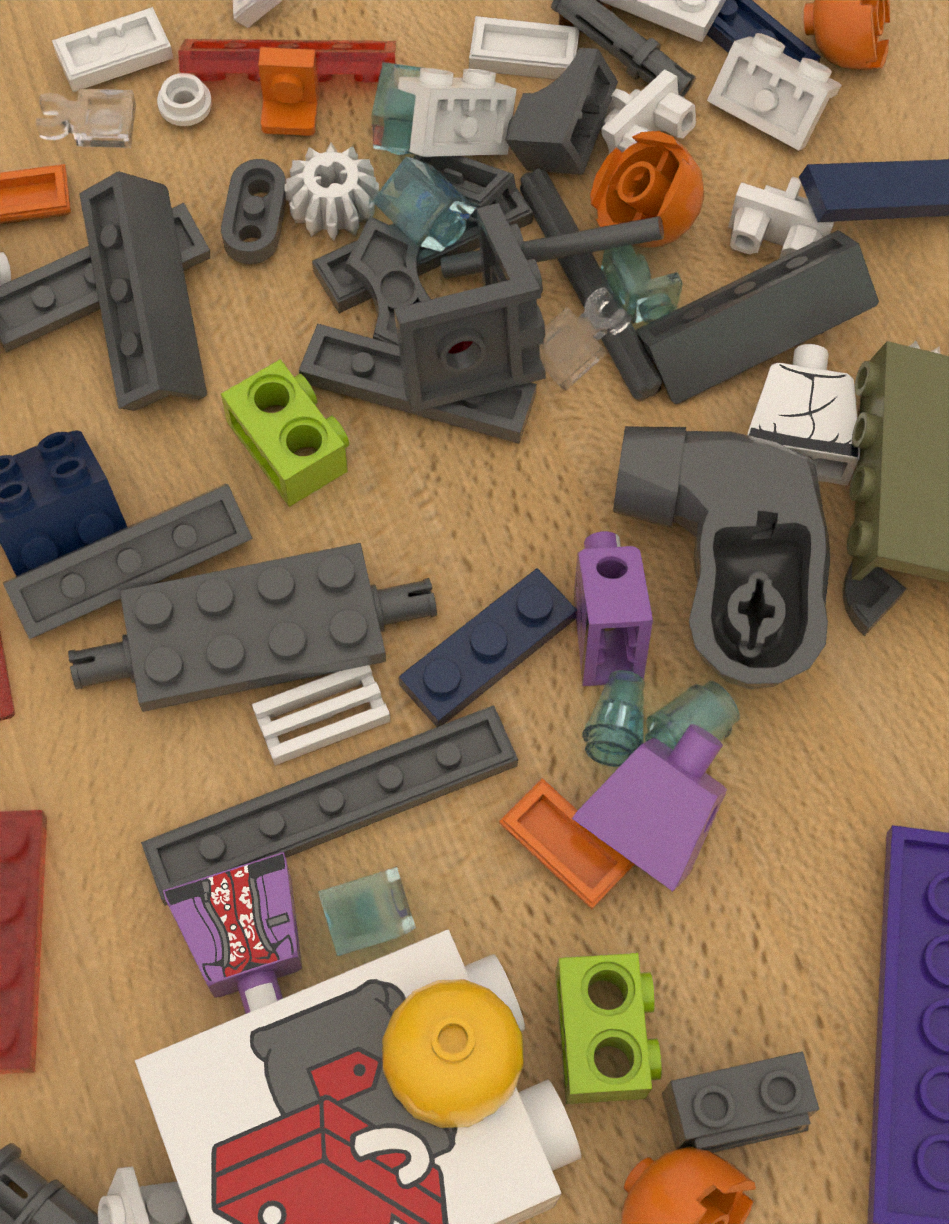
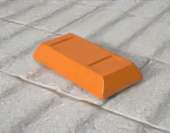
[0,164,71,224]
[499,778,635,909]

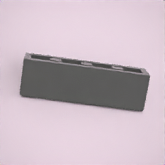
[79,171,207,411]
[635,230,879,404]

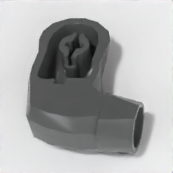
[613,426,830,689]

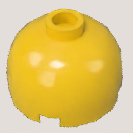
[382,979,524,1128]

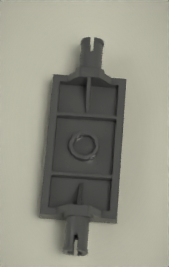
[68,543,437,712]

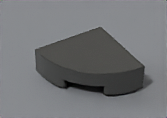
[842,562,906,636]

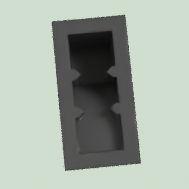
[505,48,618,175]

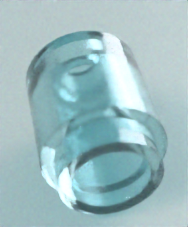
[645,681,740,750]

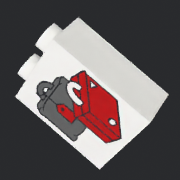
[135,929,581,1224]

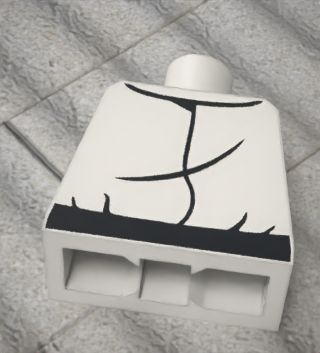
[747,344,860,486]

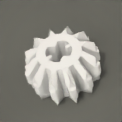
[285,142,379,241]

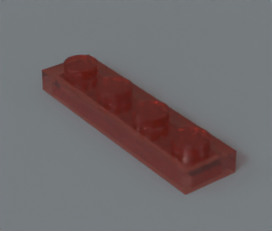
[178,39,397,83]
[0,810,47,1074]

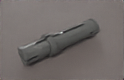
[551,0,696,97]

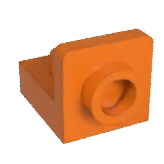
[258,47,319,136]

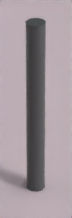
[441,216,664,279]

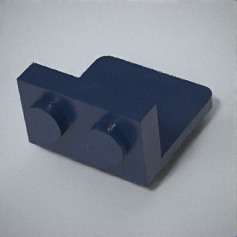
[0,430,127,576]

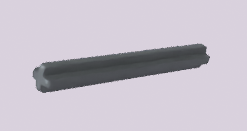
[520,168,662,400]

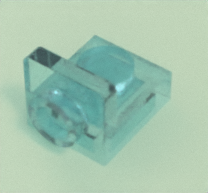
[601,245,683,324]

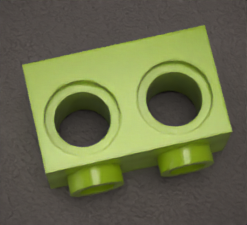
[221,359,350,507]
[555,953,662,1104]

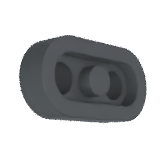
[221,159,287,264]

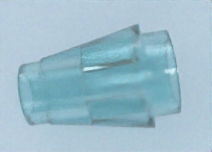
[582,670,645,767]

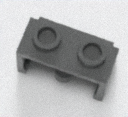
[662,1051,819,1153]

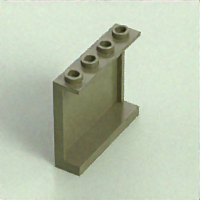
[847,341,949,583]

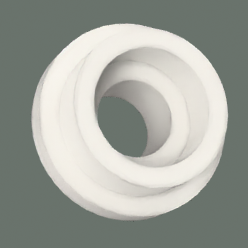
[157,73,212,126]

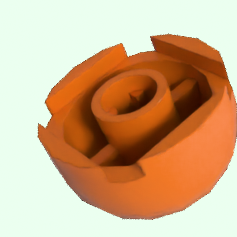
[804,0,890,70]
[590,131,705,248]
[621,1147,756,1224]

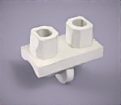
[601,69,696,154]
[728,177,834,259]

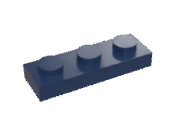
[399,568,577,727]

